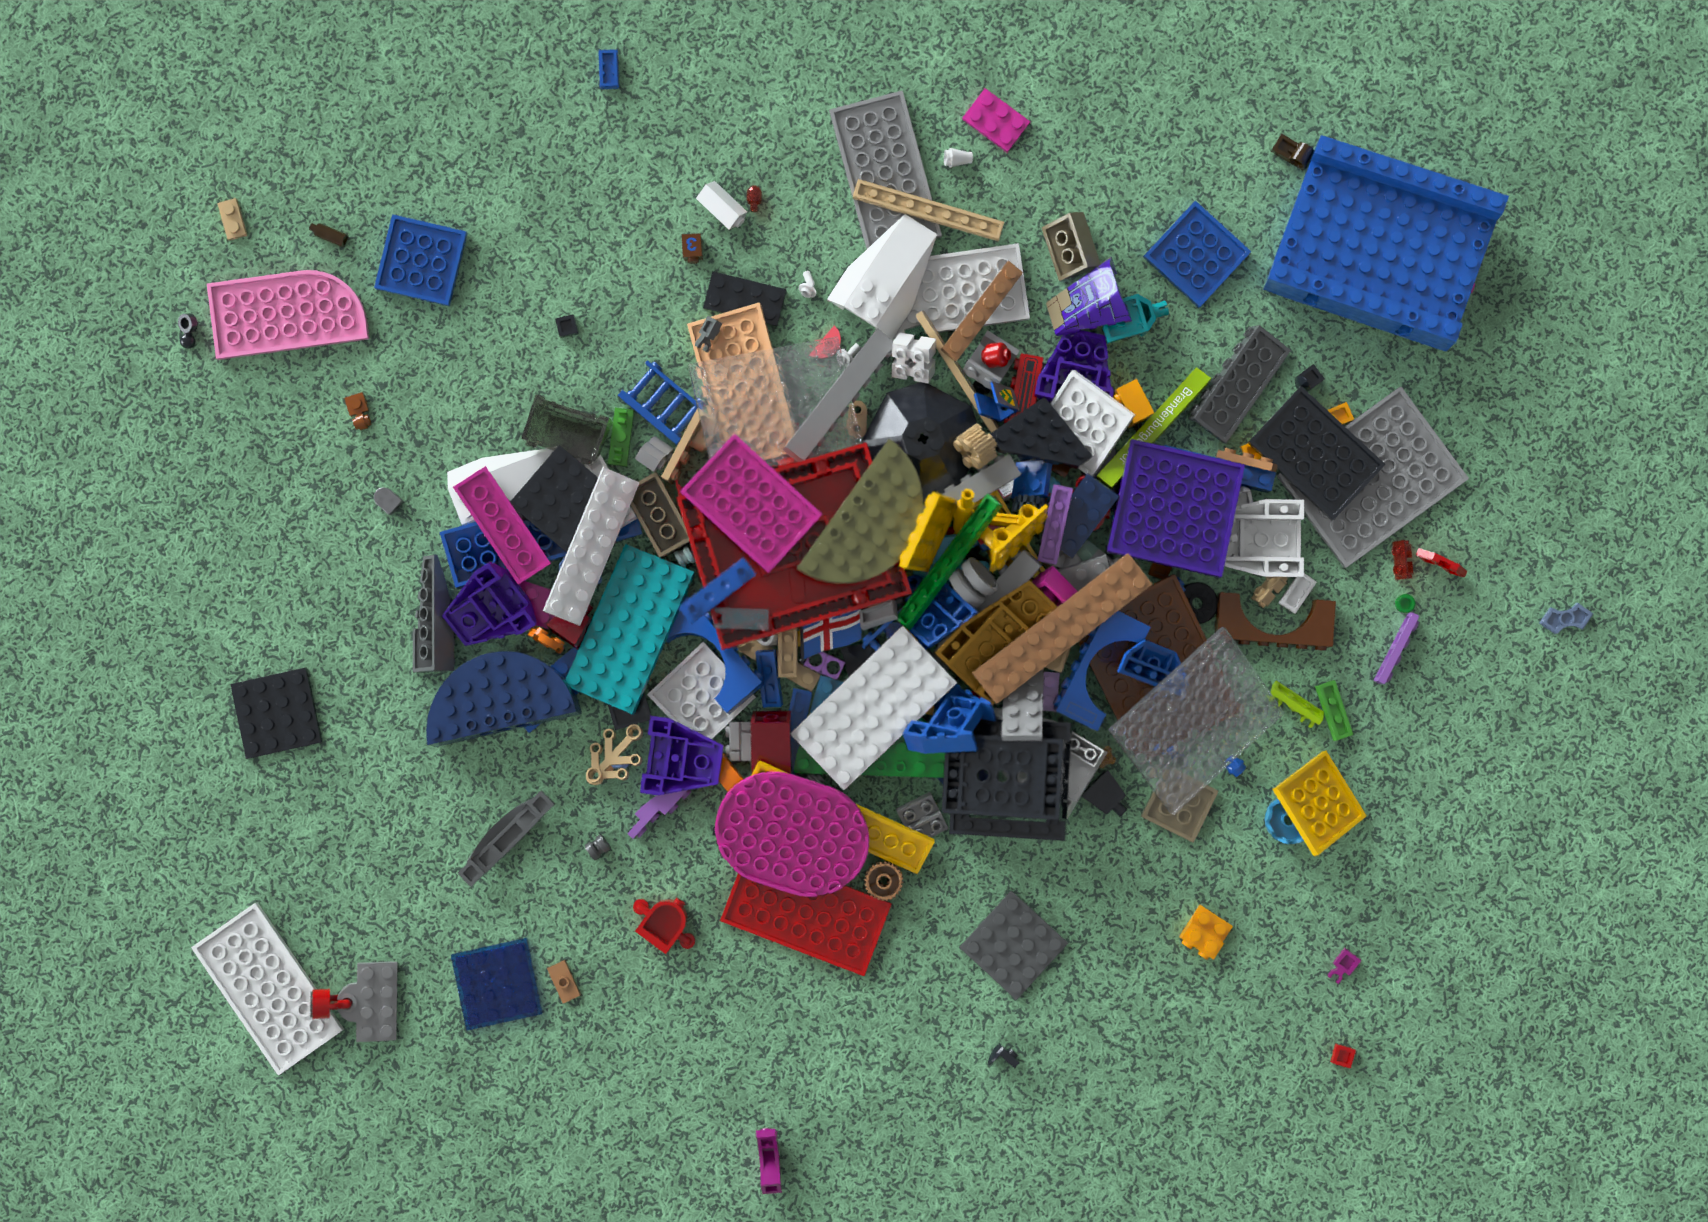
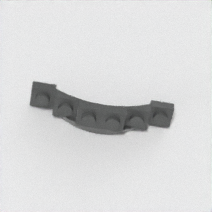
[457,790,555,887]

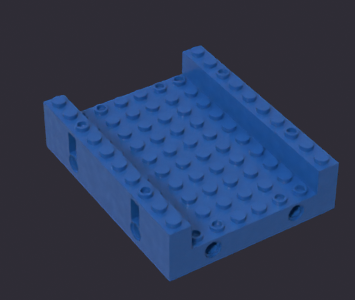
[1263,135,1509,352]

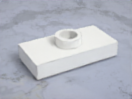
[1278,573,1317,614]

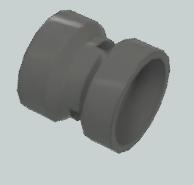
[584,834,611,860]

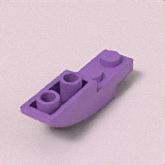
[627,790,692,839]

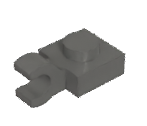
[695,316,722,353]

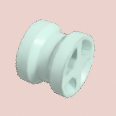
[674,545,696,568]

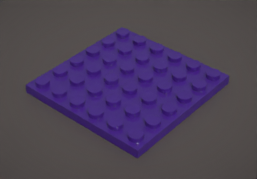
[1107,439,1245,578]

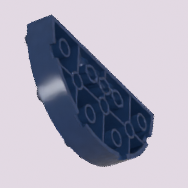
[426,651,582,747]

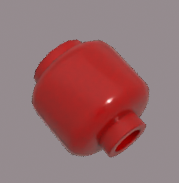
[981,342,1011,368]

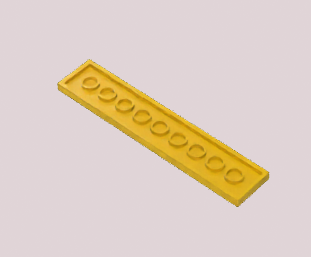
[751,760,935,874]

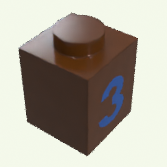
[682,233,703,264]

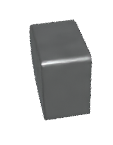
[374,487,404,515]

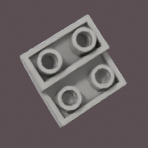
[896,792,949,837]

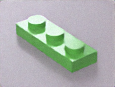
[1315,680,1353,741]

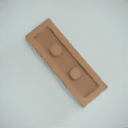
[1216,448,1278,472]

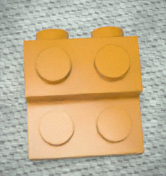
[1179,905,1233,960]

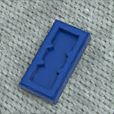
[599,49,620,89]

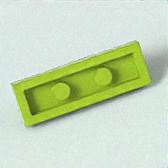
[1268,680,1324,728]

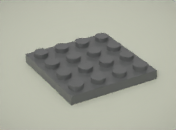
[959,890,1068,1000]

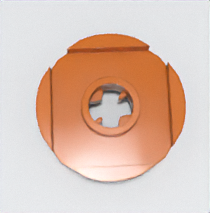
[527,626,565,654]

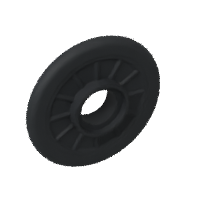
[1184,582,1218,624]

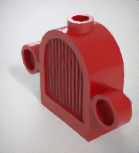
[633,897,696,954]

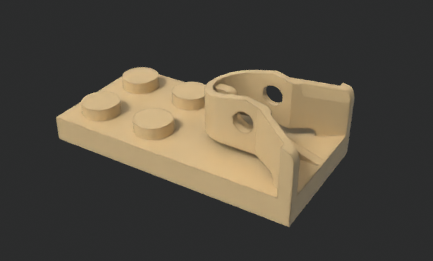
[661,409,716,484]

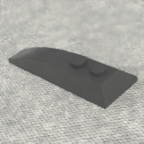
[413,554,455,673]

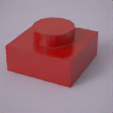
[1330,1043,1356,1069]

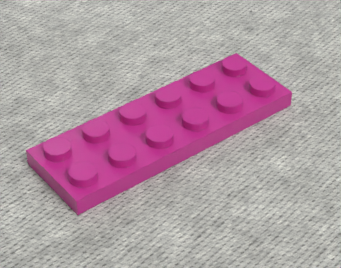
[453,466,551,585]

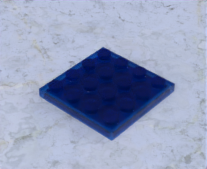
[451,937,543,1031]

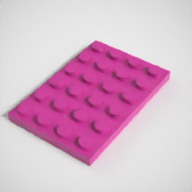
[680,433,822,573]

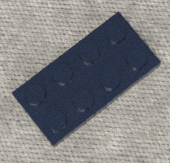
[1041,473,1119,559]

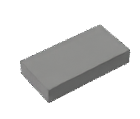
[859,599,898,630]

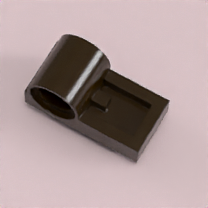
[1270,133,1314,171]

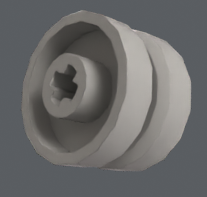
[949,557,999,608]

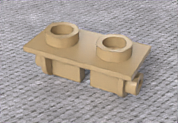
[1251,577,1288,608]

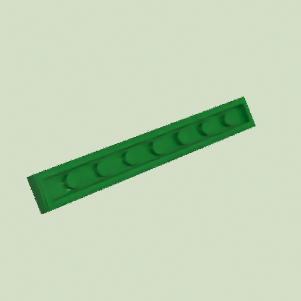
[897,493,1003,630]

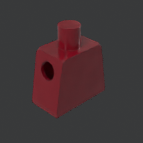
[547,604,593,650]

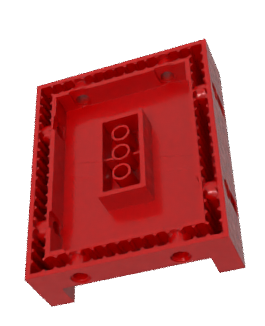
[677,442,912,650]

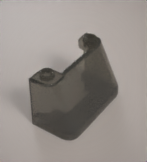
[521,395,613,466]

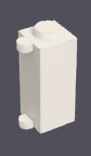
[696,181,747,229]

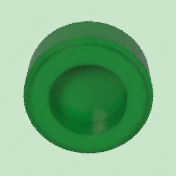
[1395,594,1415,613]

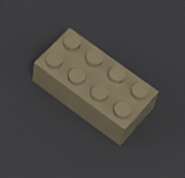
[630,472,690,559]

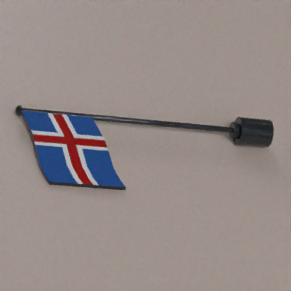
[799,609,862,663]

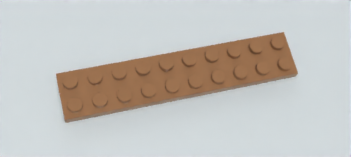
[972,553,1152,704]

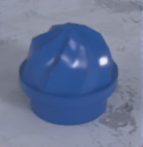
[907,575,923,594]
[1226,757,1246,777]

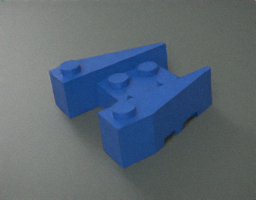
[903,684,996,754]

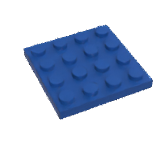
[1143,200,1251,308]
[374,214,468,307]

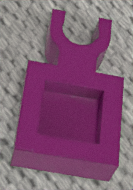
[1328,948,1361,984]

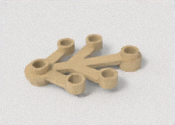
[586,724,643,785]

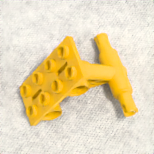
[953,489,1048,573]

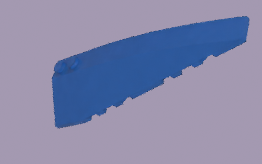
[439,518,643,590]

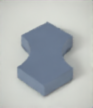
[1539,603,1593,634]

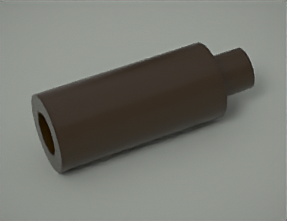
[309,223,349,247]

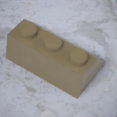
[1042,212,1101,281]

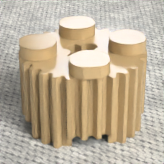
[953,424,997,469]

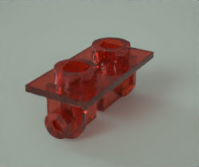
[1391,540,1414,580]

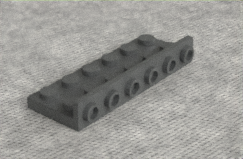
[1188,325,1291,443]

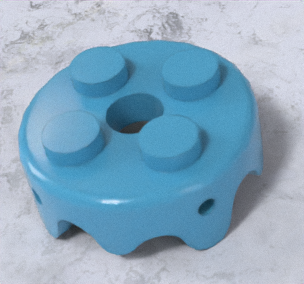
[1265,798,1304,845]

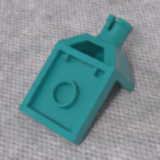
[1102,294,1169,344]

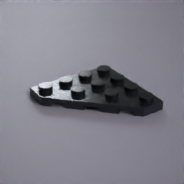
[990,397,1093,469]

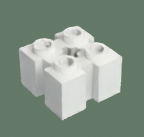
[892,333,936,383]

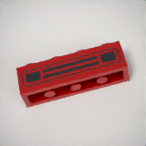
[1003,353,1043,425]

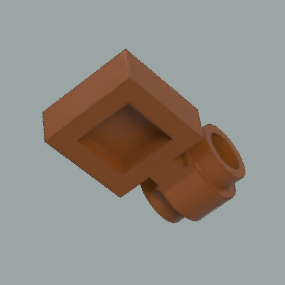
[344,392,372,430]

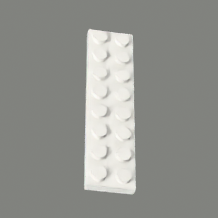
[543,467,640,626]

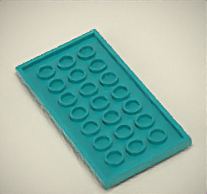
[565,544,696,715]

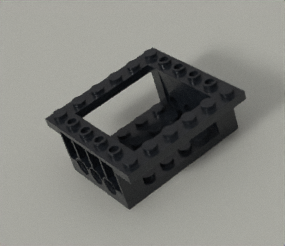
[942,719,1072,841]

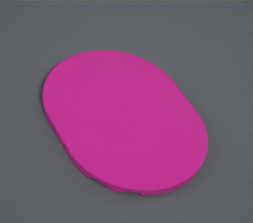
[715,772,869,897]

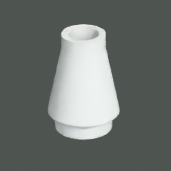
[944,148,973,167]

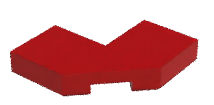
[1416,548,1468,577]

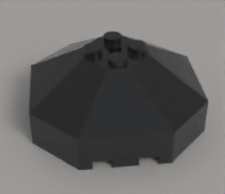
[862,382,977,504]

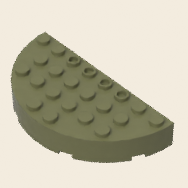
[796,438,923,584]

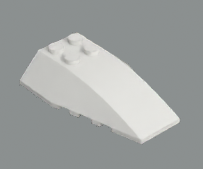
[827,214,937,340]
[447,447,557,525]
[1224,499,1304,577]

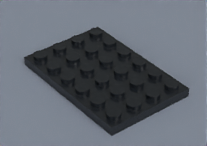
[1247,386,1386,521]

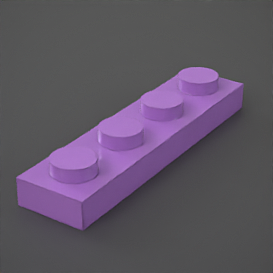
[1037,484,1073,565]
[1373,612,1419,684]

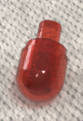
[747,185,762,212]

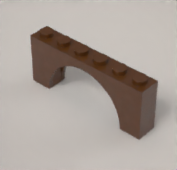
[1214,592,1336,651]

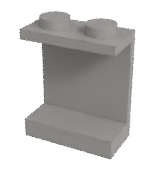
[962,330,1020,390]

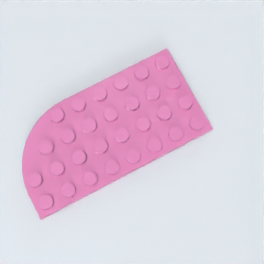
[207,270,370,360]

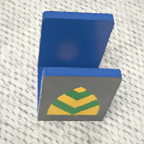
[974,381,1019,422]

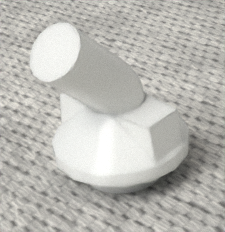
[799,271,817,298]
[836,343,861,368]

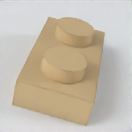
[217,198,248,241]

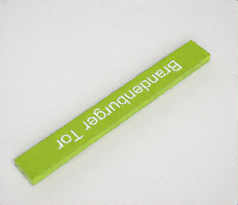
[1097,367,1211,490]

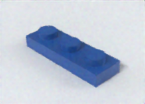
[755,649,783,708]

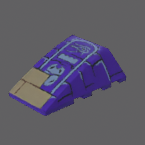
[1046,257,1132,336]

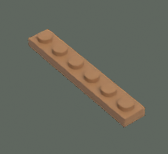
[941,260,1023,362]

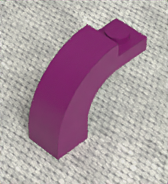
[756,1128,782,1194]

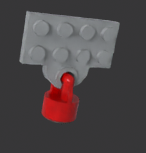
[310,961,397,1042]

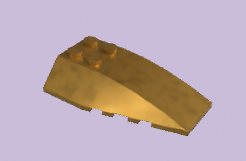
[935,580,1057,705]

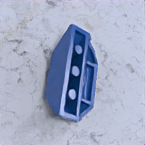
[1117,639,1188,696]

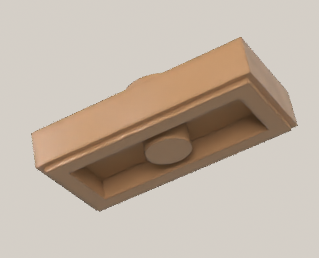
[547,960,581,1003]

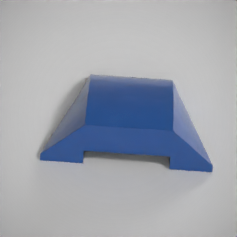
[910,569,978,648]

